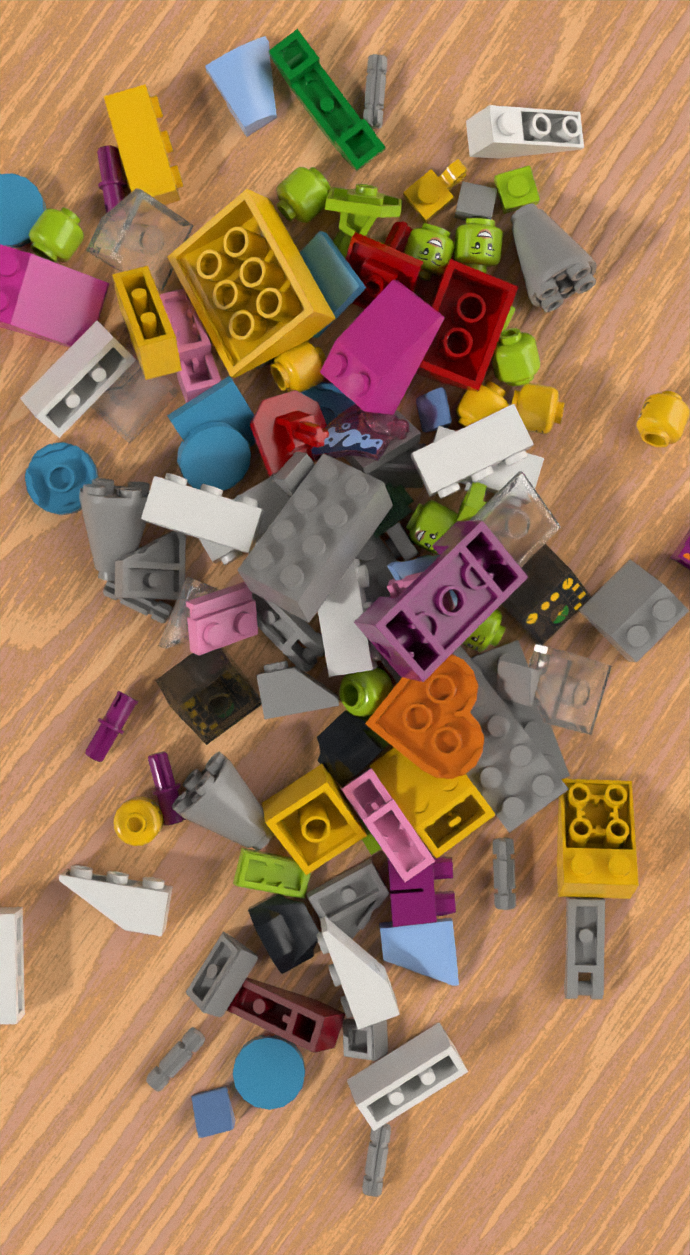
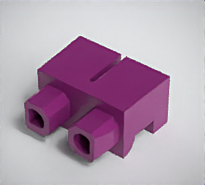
[388,851,456,927]

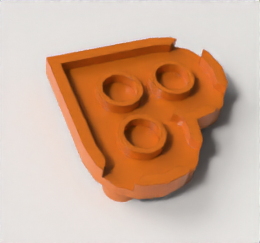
[365,654,485,779]

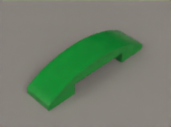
[268,29,386,172]

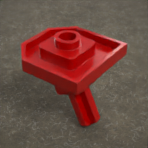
[345,221,423,309]
[250,390,337,477]

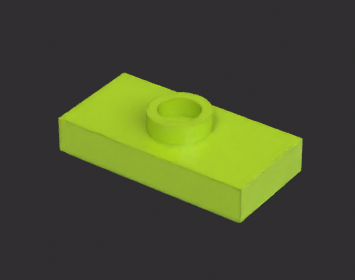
[233,848,311,899]

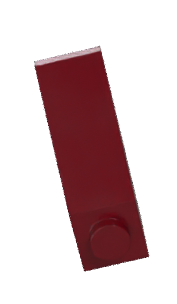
[227,977,345,1053]

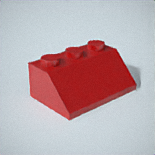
[415,259,518,392]

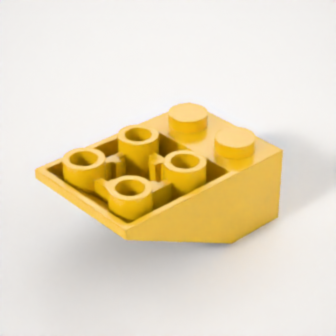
[369,747,496,859]
[557,779,639,899]

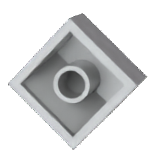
[578,559,689,663]
[256,661,339,719]

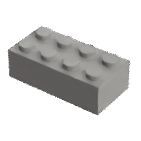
[238,453,393,623]

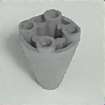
[511,204,597,312]
[79,478,150,581]
[172,751,274,851]

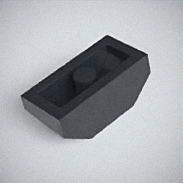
[317,710,389,787]
[248,893,319,974]

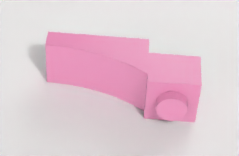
[159,289,221,403]
[341,768,435,882]

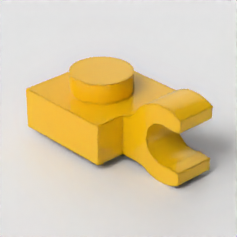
[403,159,468,223]

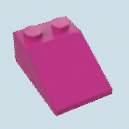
[0,245,109,348]
[320,280,445,415]

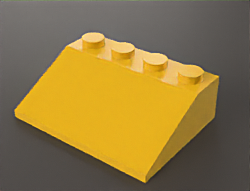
[167,189,336,378]

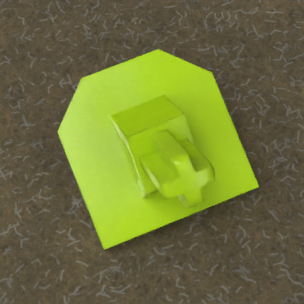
[325,184,402,258]

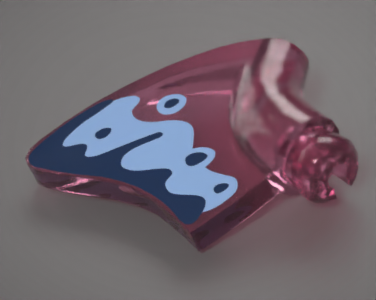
[310,404,409,461]

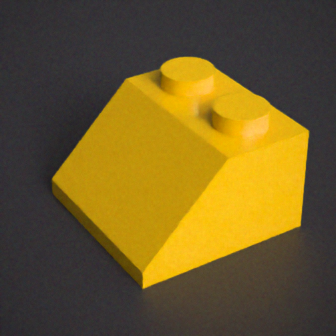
[262,764,367,875]

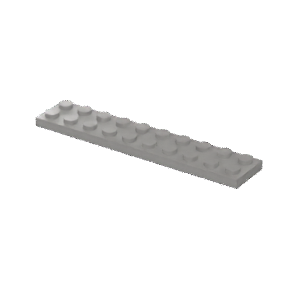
[355,531,568,833]

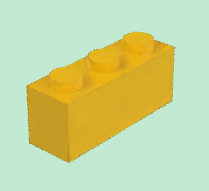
[103,84,184,212]
[112,265,182,380]

